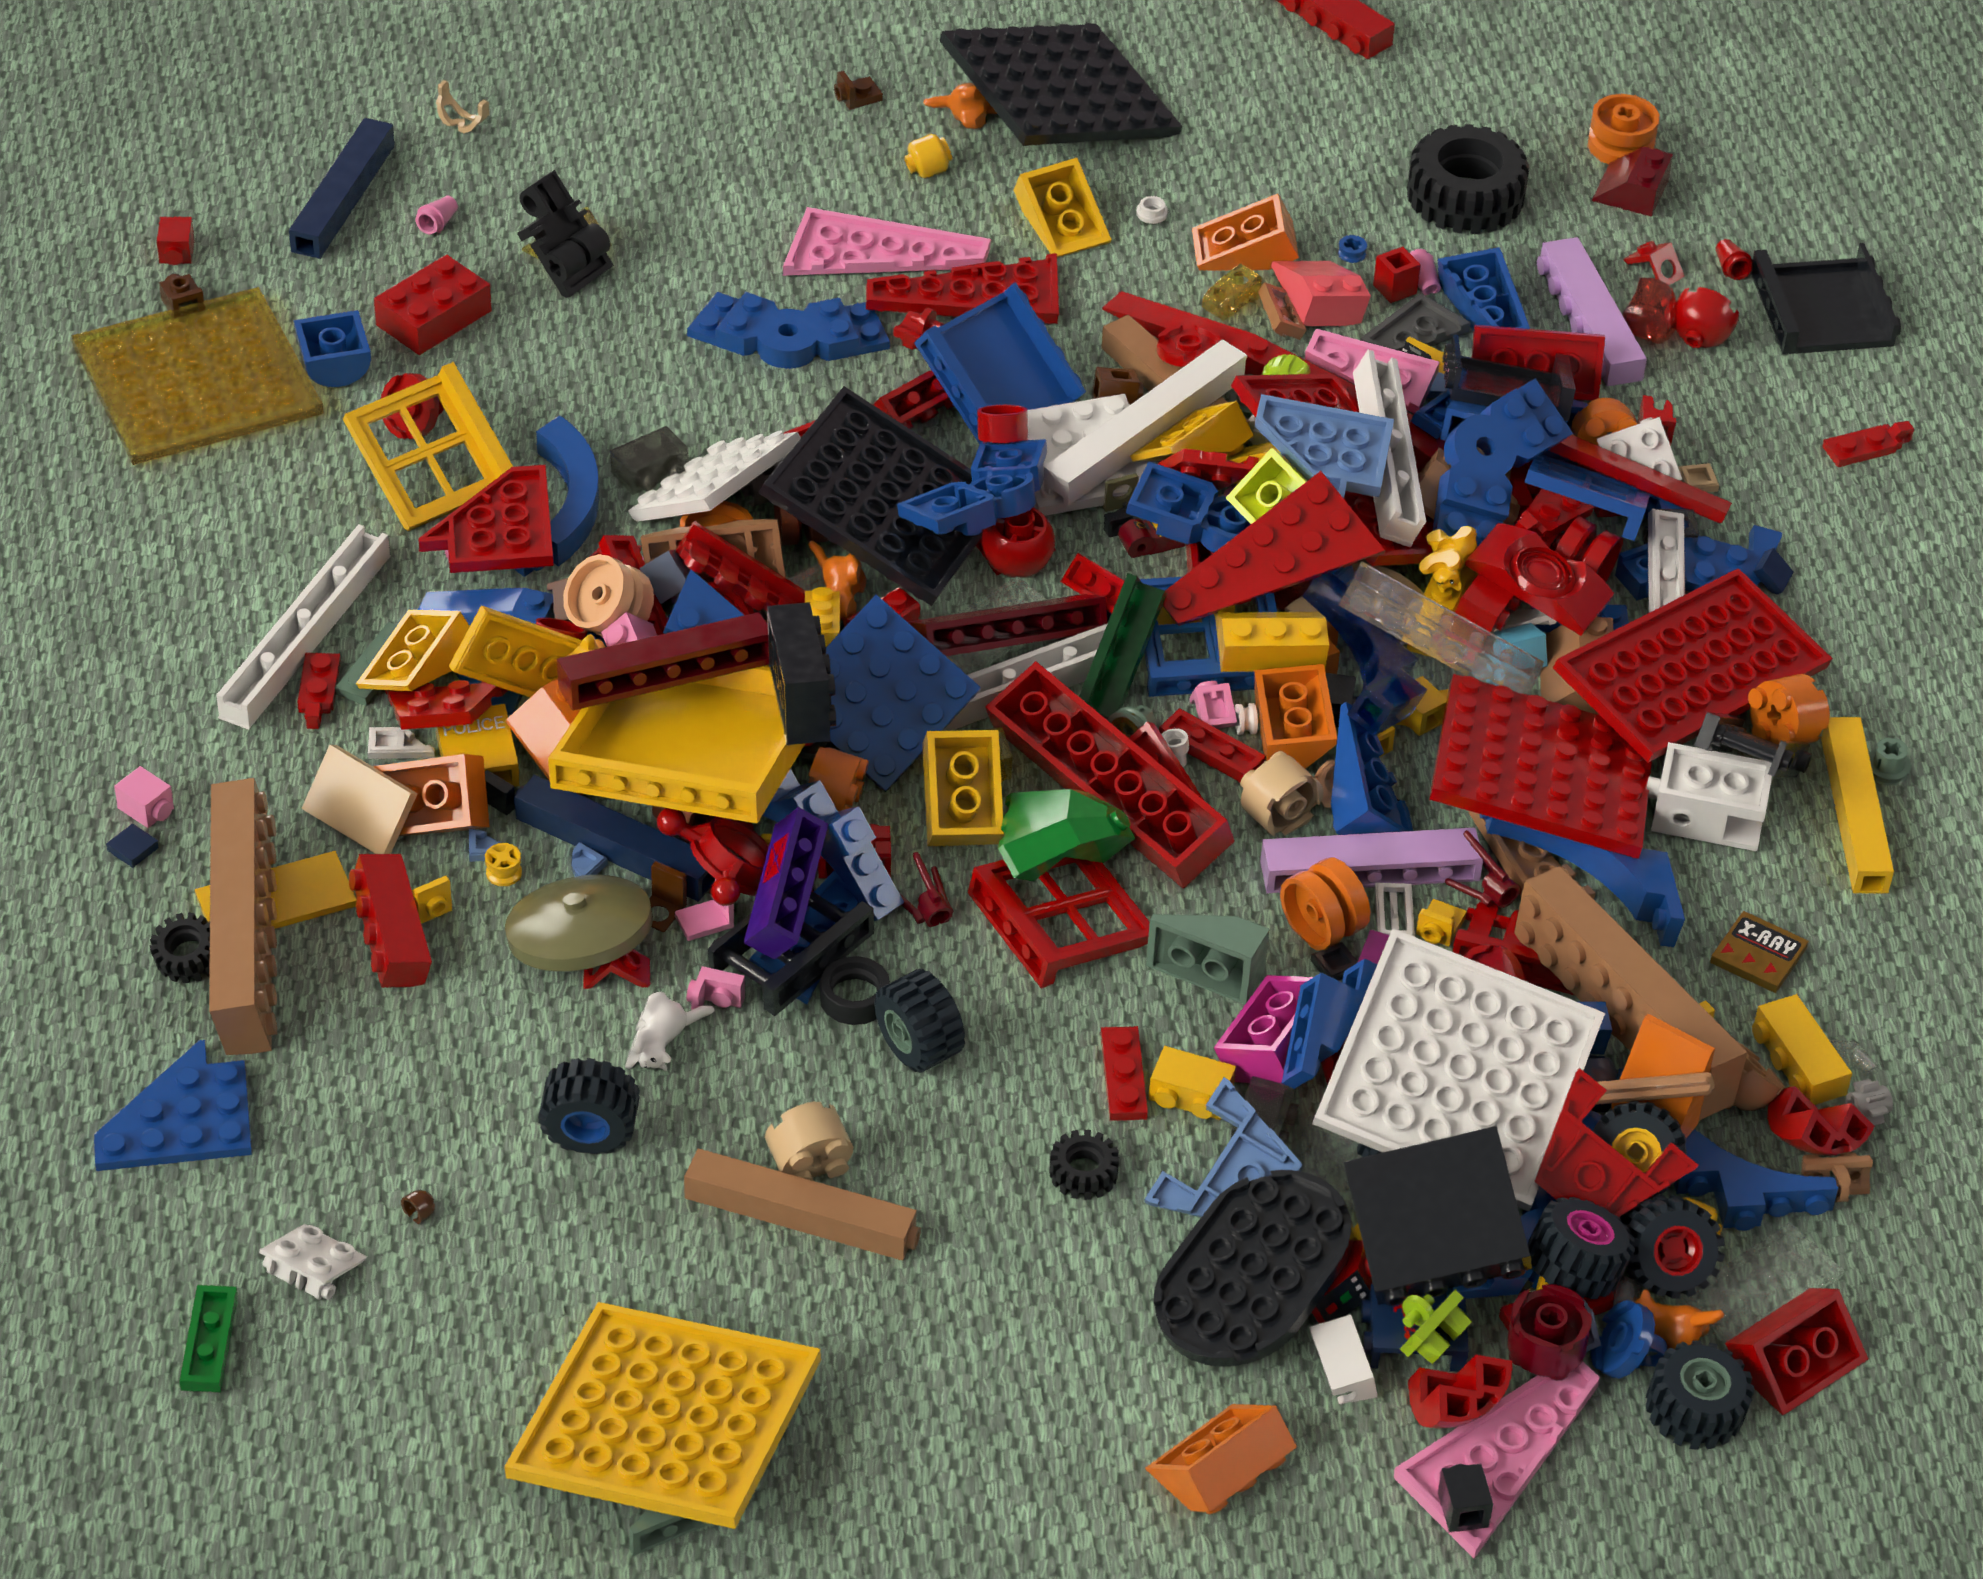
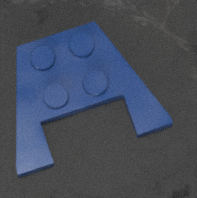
[1655,499,1782,592]

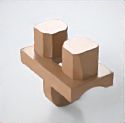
[1801,1152,1873,1202]

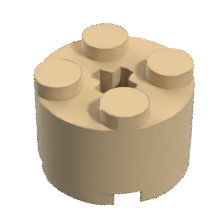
[1240,751,1323,836]
[765,1102,853,1181]

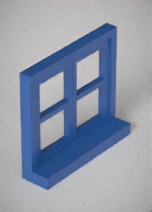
[1524,455,1650,541]
[1140,577,1277,697]

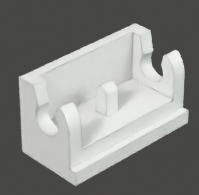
[1309,1315,1378,1404]

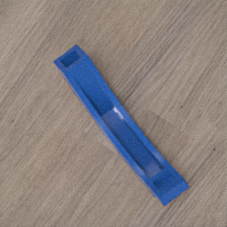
[515,416,599,577]

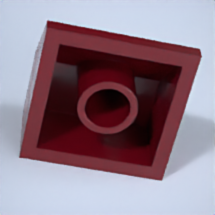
[1592,146,1673,217]

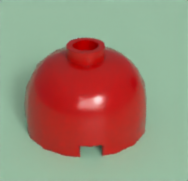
[1673,287,1739,348]

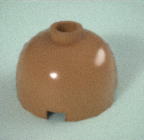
[1727,1041,1784,1111]

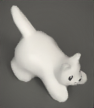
[625,992,715,1071]

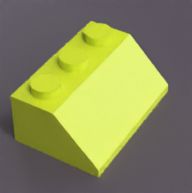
[1226,448,1308,524]

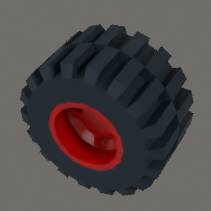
[1622,1195,1725,1299]

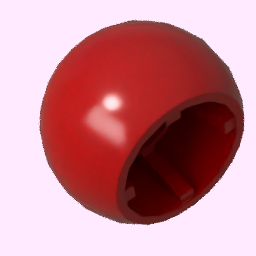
[981,508,1055,578]

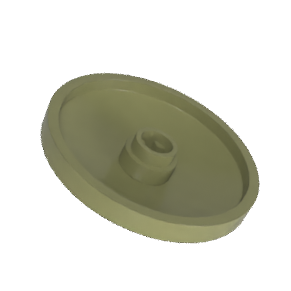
[505,875,653,971]

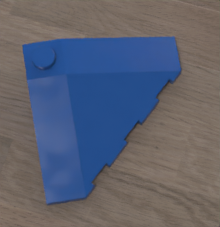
[418,588,555,715]

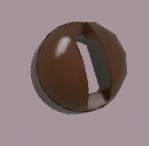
[401,1189,435,1224]

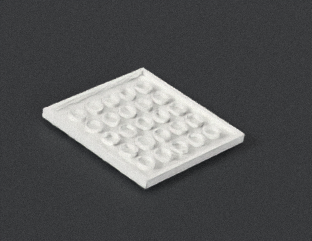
[1312,928,1605,1212]

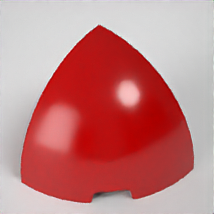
[1767,1086,1875,1156]
[1408,1354,1513,1429]

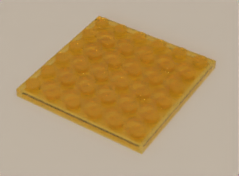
[71,287,324,465]

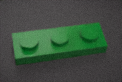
[179,1285,238,1392]

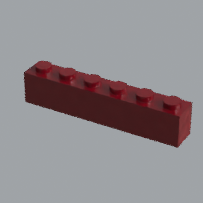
[908,594,1107,656]
[557,612,769,710]

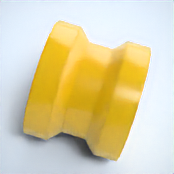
[485,843,522,886]

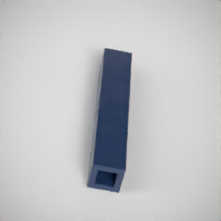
[289,117,395,259]
[513,775,715,902]

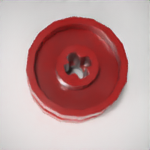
[1555,516,1623,582]

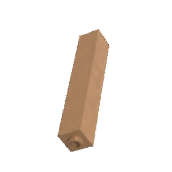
[1101,315,1250,445]
[684,1148,921,1261]

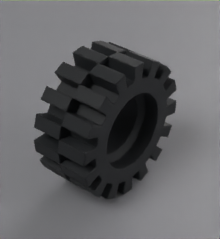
[150,912,210,983]
[1049,1129,1119,1200]

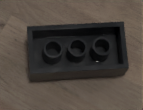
[767,602,836,745]

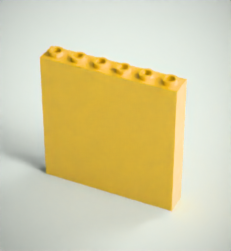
[548,666,805,824]

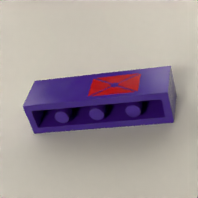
[744,807,828,959]

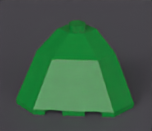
[998,789,1135,882]

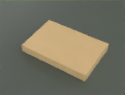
[301,745,418,854]

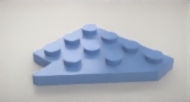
[1255,394,1394,498]

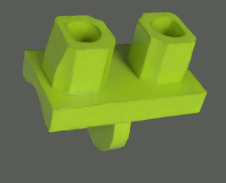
[1400,1290,1472,1364]

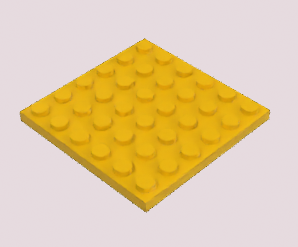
[504,1302,821,1529]

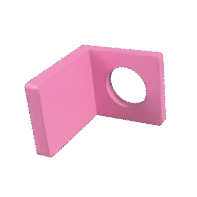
[675,879,734,941]

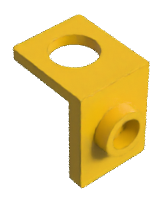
[412,876,452,924]

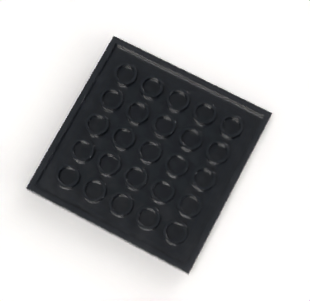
[940,23,1183,146]
[759,386,983,606]

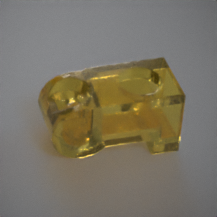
[1202,263,1262,321]

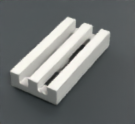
[1375,882,1415,937]

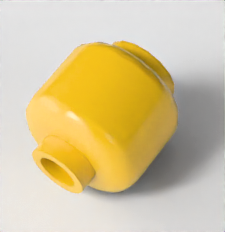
[904,134,953,178]

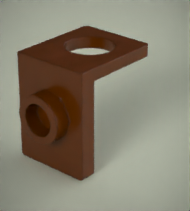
[649,861,687,933]

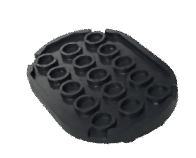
[1154,1170,1354,1367]

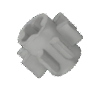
[1845,1079,1893,1126]

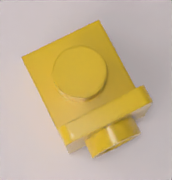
[1416,898,1467,947]

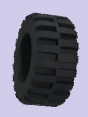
[1407,124,1529,234]

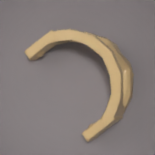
[436,80,489,133]

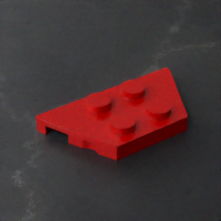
[1158,448,1259,491]

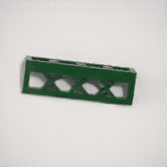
[1079,573,1167,719]

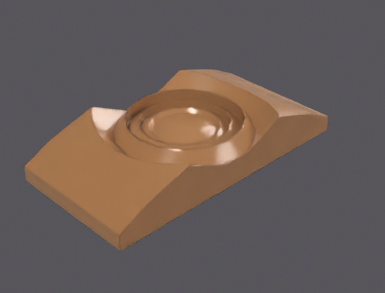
[641,519,786,583]

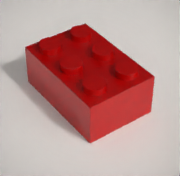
[374,254,492,355]

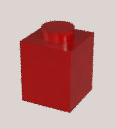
[156,217,195,265]
[1373,246,1421,303]

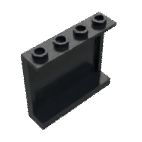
[1750,243,1901,354]
[1442,334,1576,421]
[1344,1126,1532,1306]

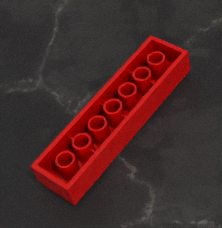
[985,661,1235,889]

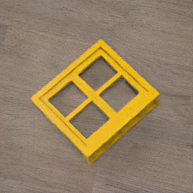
[342,362,513,531]

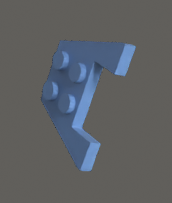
[1144,1077,1303,1217]

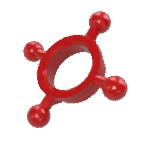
[657,808,769,906]

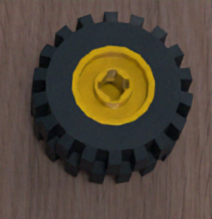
[1593,1101,1687,1200]

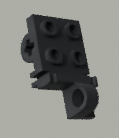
[517,170,614,298]

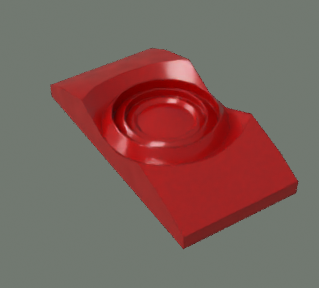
[1464,523,1615,636]

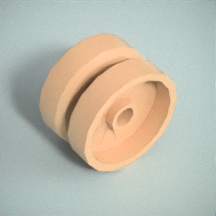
[564,554,654,638]

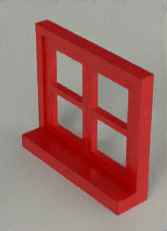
[967,857,1150,989]

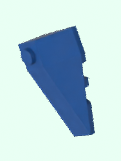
[1331,702,1413,835]

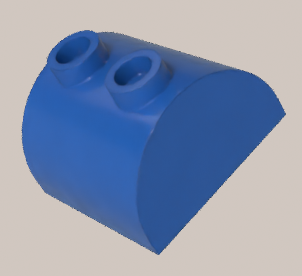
[293,310,371,387]

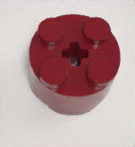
[1507,1284,1592,1381]

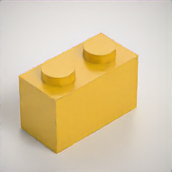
[1149,1046,1236,1120]

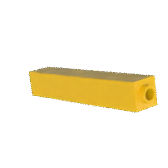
[1821,717,1894,893]

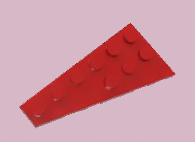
[866,253,1059,324]
[1163,471,1385,626]

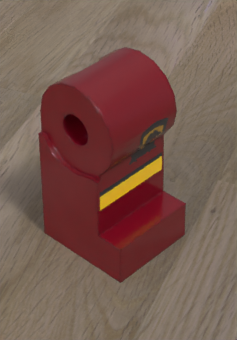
[1118,519,1185,558]

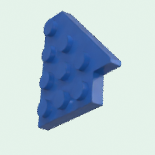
[94,1040,252,1171]

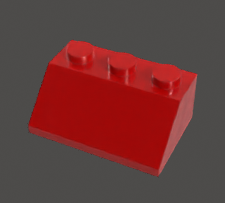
[1725,1288,1868,1415]

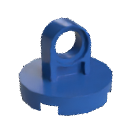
[1591,1300,1667,1379]

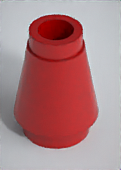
[1716,239,1752,280]

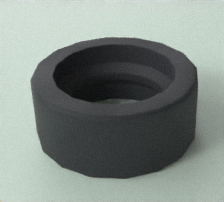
[820,956,890,1025]

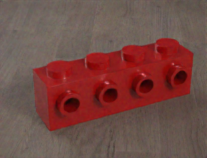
[873,370,954,430]
[349,854,432,988]

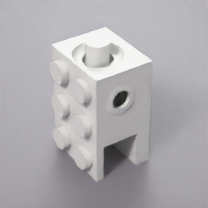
[1646,742,1772,851]

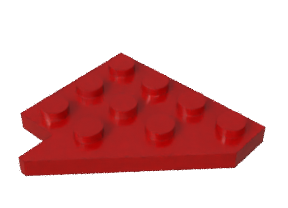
[418,465,554,573]

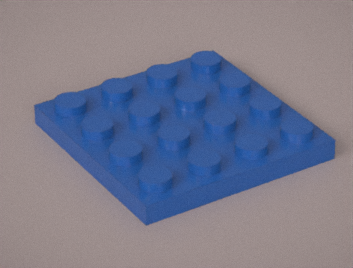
[826,594,981,792]

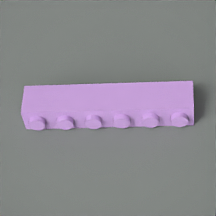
[1537,237,1647,386]
[1260,827,1483,893]

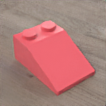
[1271,261,1371,326]

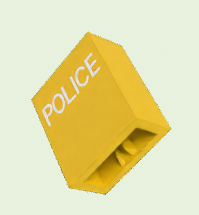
[436,704,520,787]

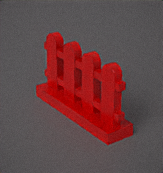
[675,521,805,611]
[1452,902,1574,995]

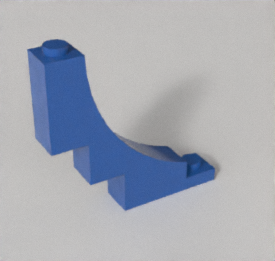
[1479,814,1685,947]
[1282,958,1378,1089]

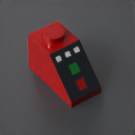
[1312,1240,1373,1324]

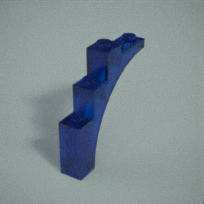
[1303,571,1427,736]

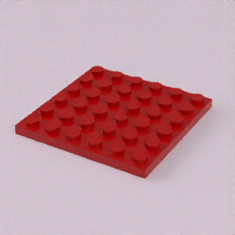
[1429,674,1652,859]

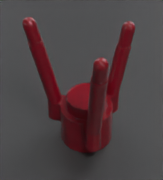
[1445,830,1520,908]
[900,852,954,928]

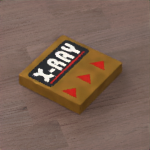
[1710,911,1809,993]

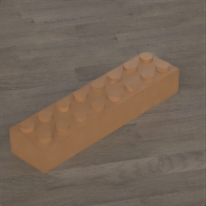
[209,778,277,1055]
[1514,866,1747,1120]

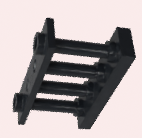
[1694,712,1812,777]
[708,882,874,1016]

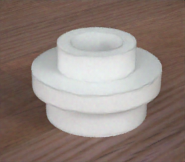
[1136,196,1168,224]

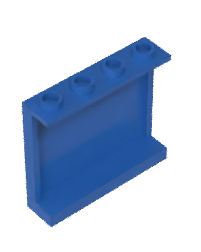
[914,282,1086,445]

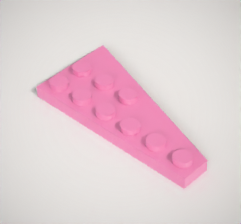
[783,207,991,276]
[1393,1361,1600,1559]

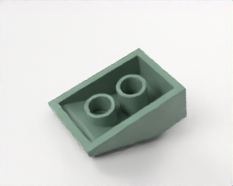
[1146,914,1270,1004]

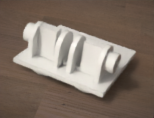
[1597,417,1683,480]
[259,1224,367,1300]

